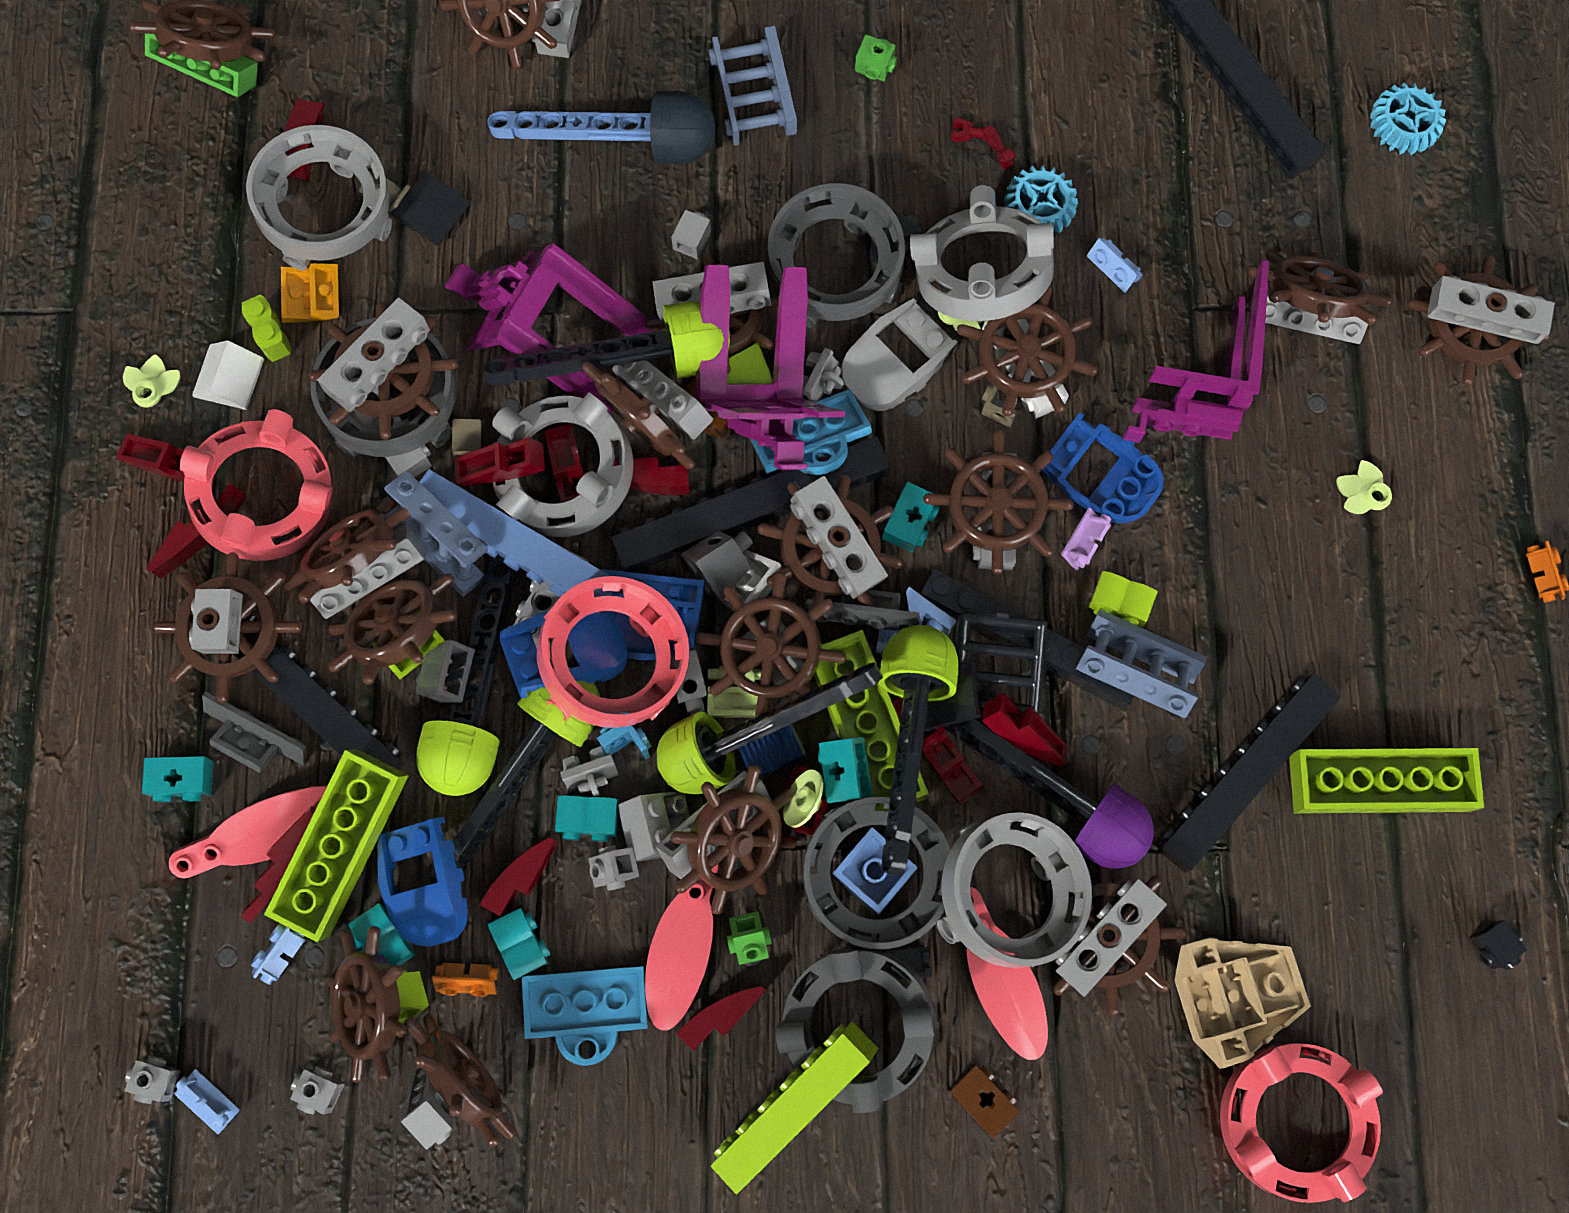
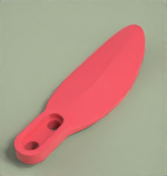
[169,786,327,878]
[645,864,718,1030]
[967,887,1048,1060]

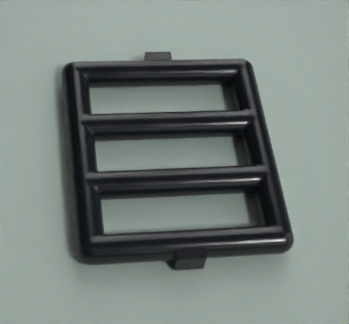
[956,611,1047,714]

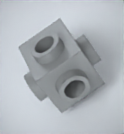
[588,845,639,891]
[125,1055,181,1104]
[290,1066,345,1115]

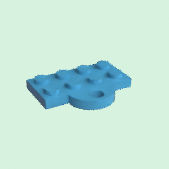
[750,389,872,475]
[522,966,648,1066]

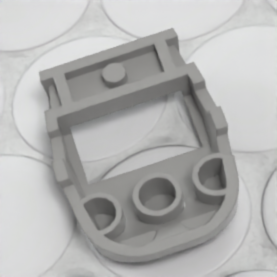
[840,298,958,411]

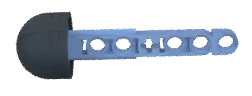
[487,91,715,164]

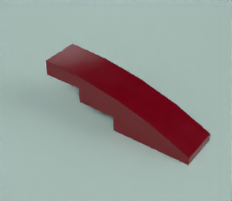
[146,483,247,579]
[892,697,983,805]
[241,806,316,924]

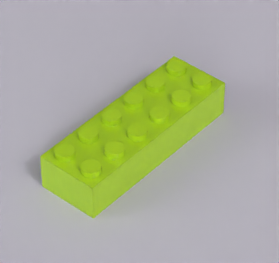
[814,630,929,812]
[1289,748,1484,813]
[264,749,409,943]
[710,1021,879,1195]

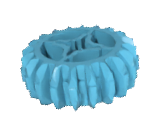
[1370,82,1446,156]
[1004,165,1078,234]

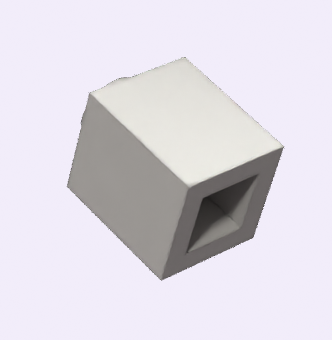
[671,210,711,259]

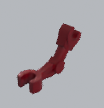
[951,118,1016,171]

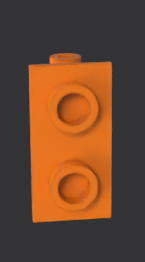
[1526,541,1569,603]
[432,962,498,997]

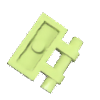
[707,666,762,718]

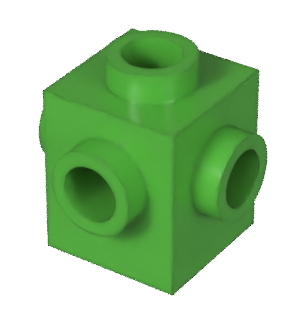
[855,35,898,82]
[727,911,772,965]

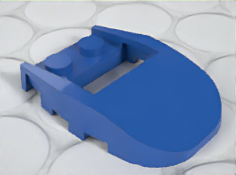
[1041,412,1163,524]
[500,611,628,698]
[377,817,468,946]

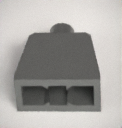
[681,531,753,602]
[416,639,475,703]
[670,650,707,717]

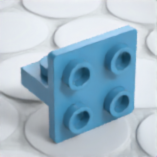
[597,712,652,759]

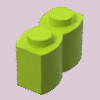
[242,295,291,362]
[1089,571,1158,627]

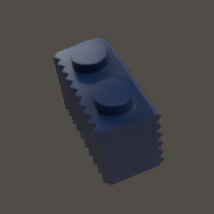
[738,724,806,779]

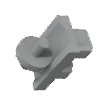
[802,348,844,402]
[560,746,619,797]

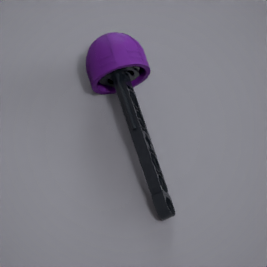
[943,719,1154,869]

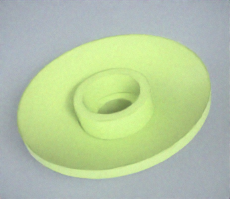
[783,770,823,828]

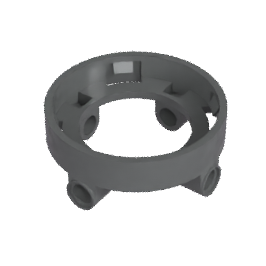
[768,183,905,328]
[311,318,456,459]
[803,797,950,949]
[776,947,936,1113]

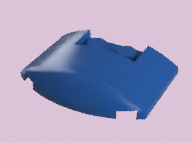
[599,569,705,660]

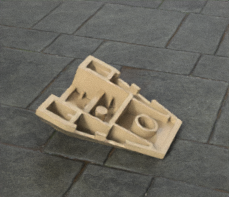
[1174,938,1311,1068]

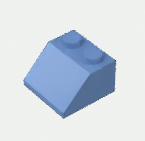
[832,827,918,915]

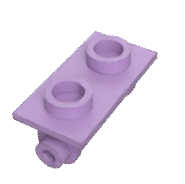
[1061,508,1111,570]

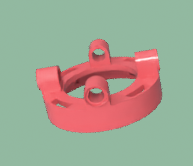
[180,409,333,561]
[537,576,689,728]
[1220,1043,1383,1203]

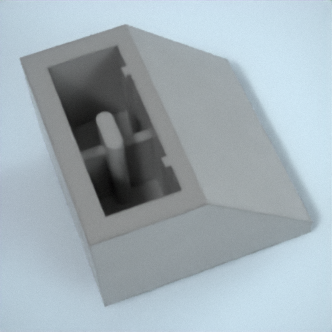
[618,791,690,862]

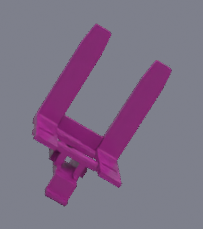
[445,243,657,413]
[1123,260,1269,443]
[695,264,845,470]

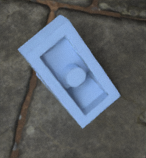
[904,587,956,636]

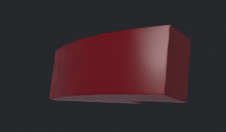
[285,99,325,182]
[544,424,584,503]
[115,433,185,483]
[454,437,545,486]
[614,457,690,495]
[982,692,1067,766]
[479,837,558,917]
[676,986,766,1051]

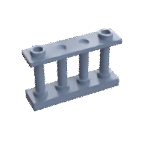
[708,26,797,146]
[385,471,488,597]
[1076,609,1207,718]

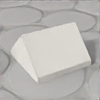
[192,340,264,410]
[722,550,782,611]

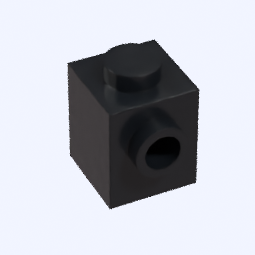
[1469,920,1527,970]

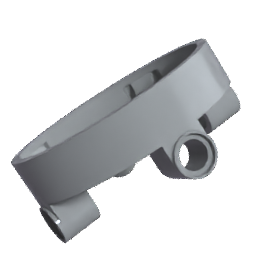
[246,125,392,271]
[910,185,1054,321]
[493,392,633,537]
[937,813,1092,968]

